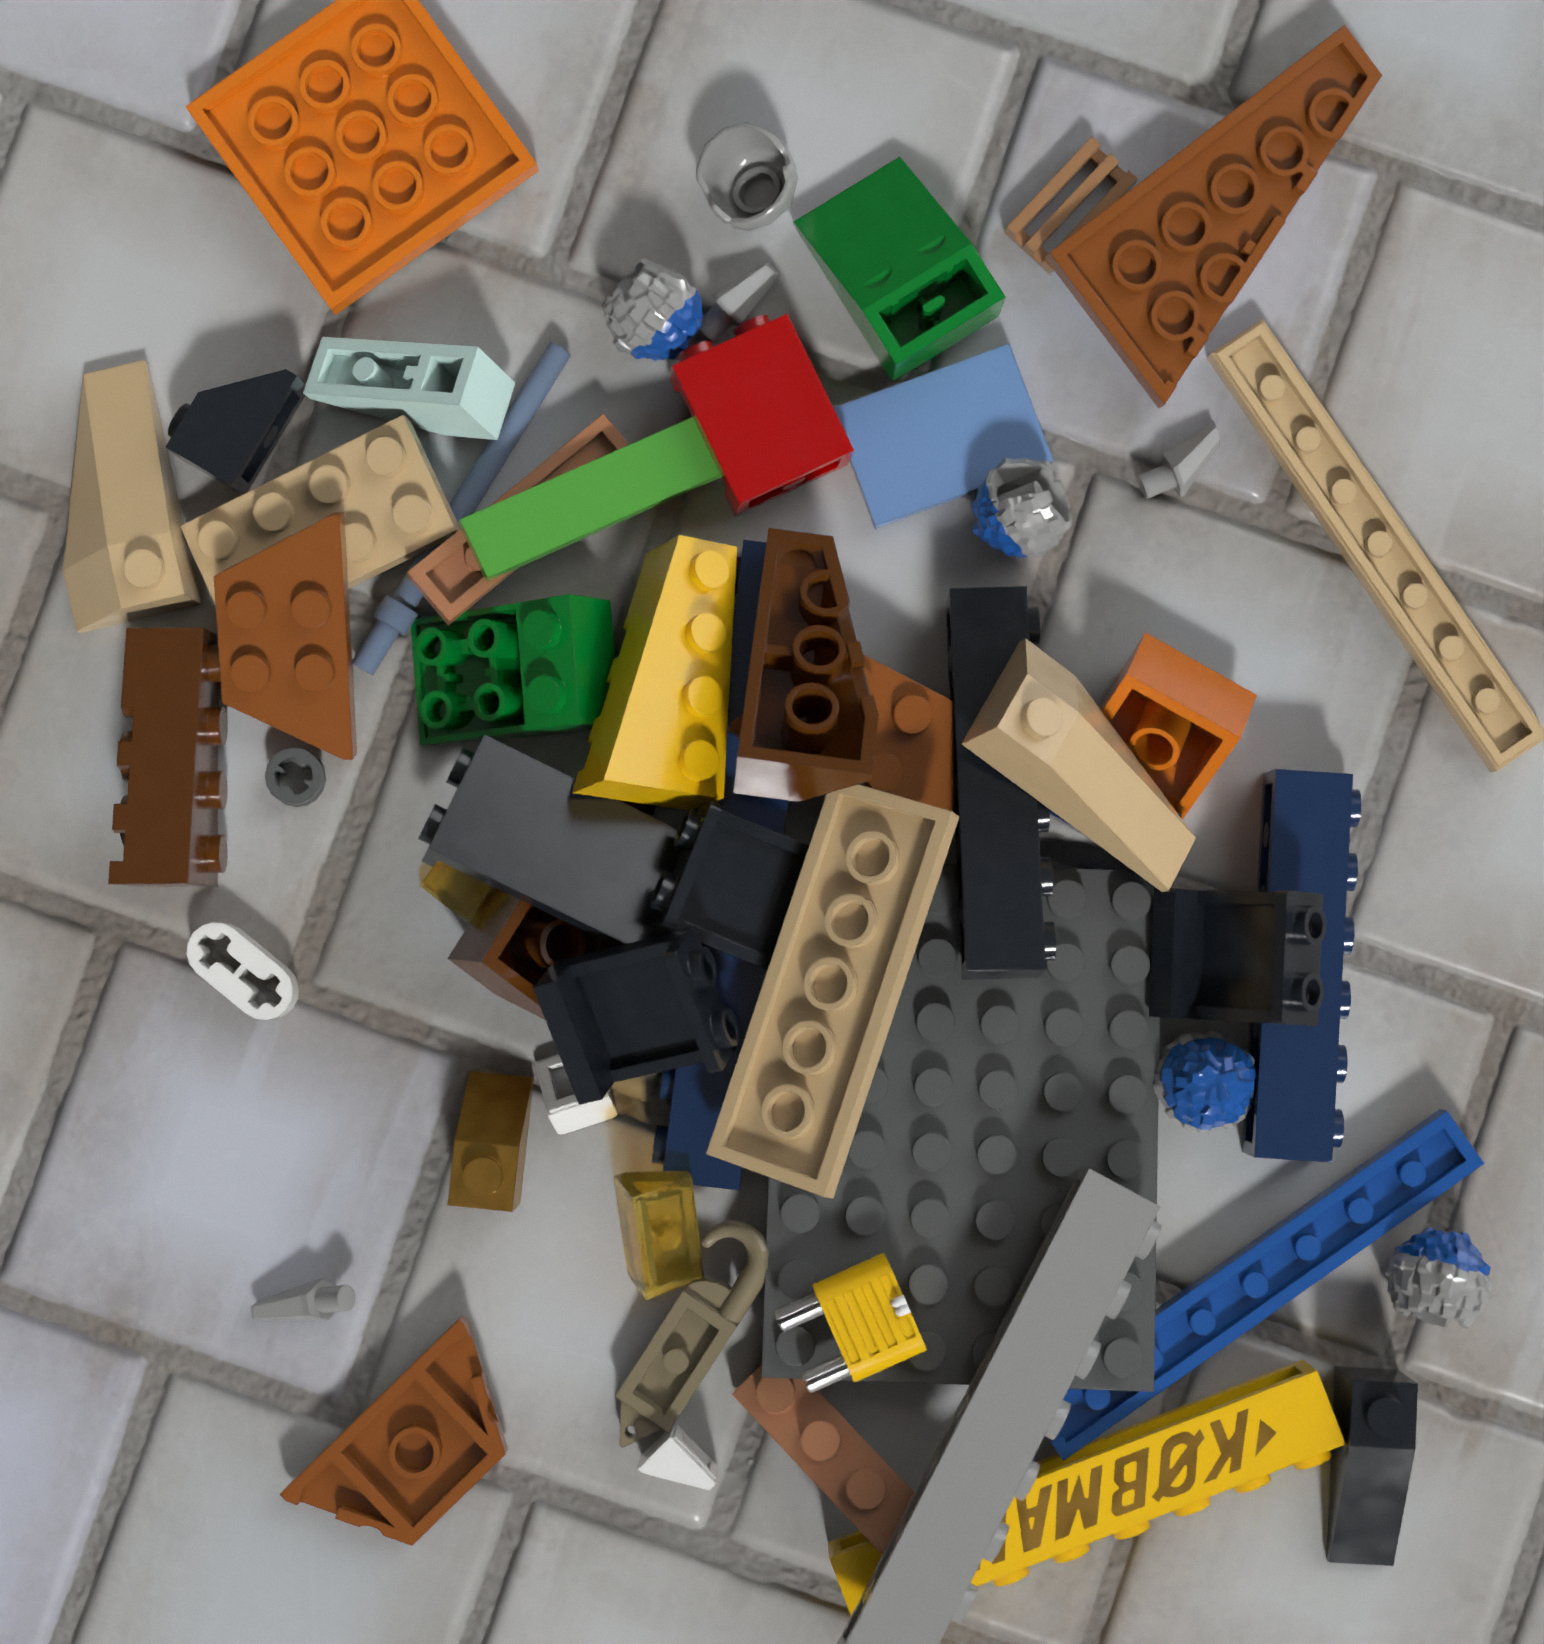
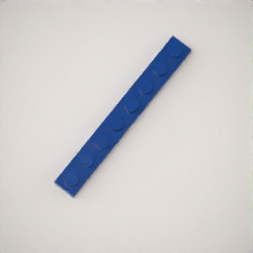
[1047,1109,1484,1461]

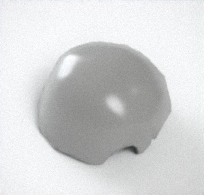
[696,122,798,231]

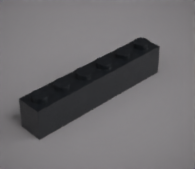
[946,586,1056,980]

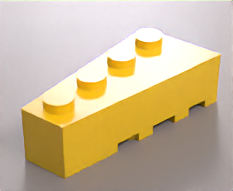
[572,535,737,810]

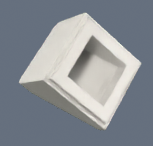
[534,1054,618,1135]
[637,1424,718,1490]

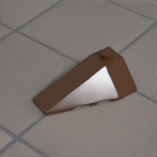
[733,528,879,802]
[447,800,655,1020]

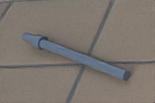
[352,342,571,676]

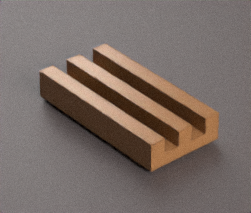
[1005,136,1138,275]

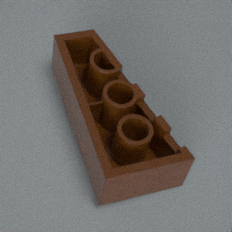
[108,627,228,887]

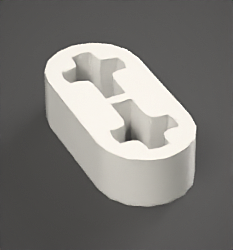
[186,922,299,1020]

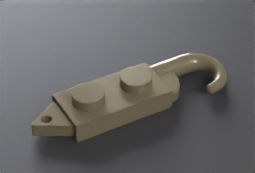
[615,1221,769,1448]

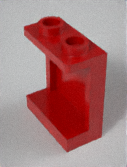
[670,314,854,517]

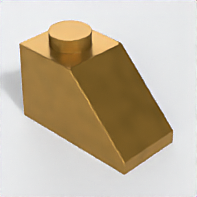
[447,1070,534,1212]

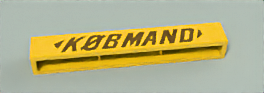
[828,1359,1346,1615]

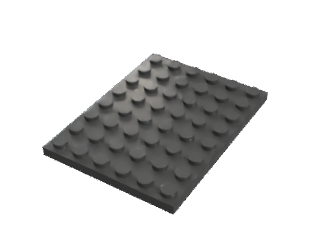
[762,864,1160,1392]

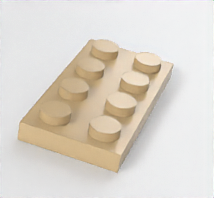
[180,415,460,603]

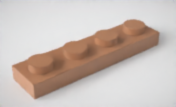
[407,414,629,625]
[732,1364,914,1555]

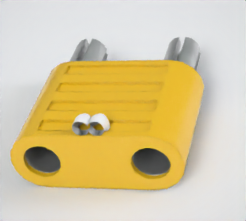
[775,1252,927,1393]

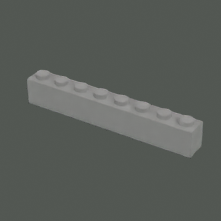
[837,1168,1161,1644]

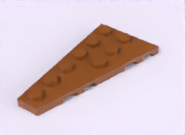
[1045,25,1382,408]

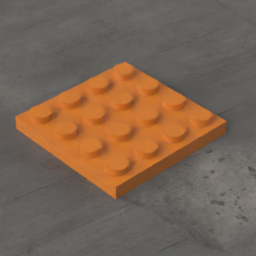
[185,0,539,315]

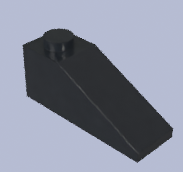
[1326,1366,1418,1566]

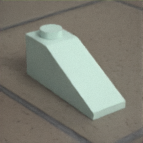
[303,337,515,440]

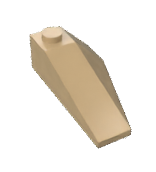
[63,360,202,633]
[962,638,1196,892]

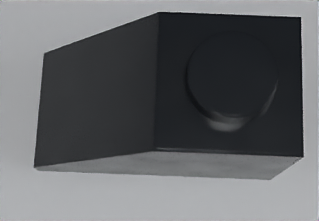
[165,369,306,495]

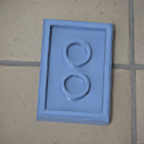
[834,344,1053,529]

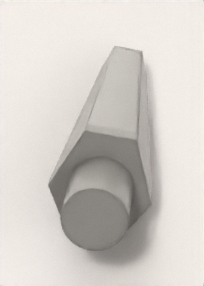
[700,262,780,342]
[1137,420,1220,499]
[251,1279,356,1320]

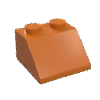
[1099,632,1257,820]

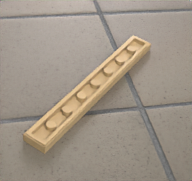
[1207,319,1544,773]

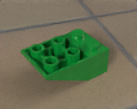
[793,156,1006,382]
[411,594,615,745]

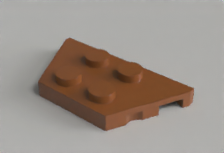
[214,512,357,760]
[727,654,954,836]
[280,1315,508,1546]

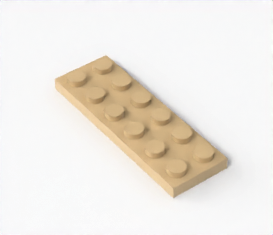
[706,784,959,1199]

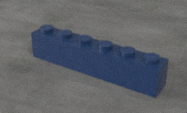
[1242,769,1361,1163]

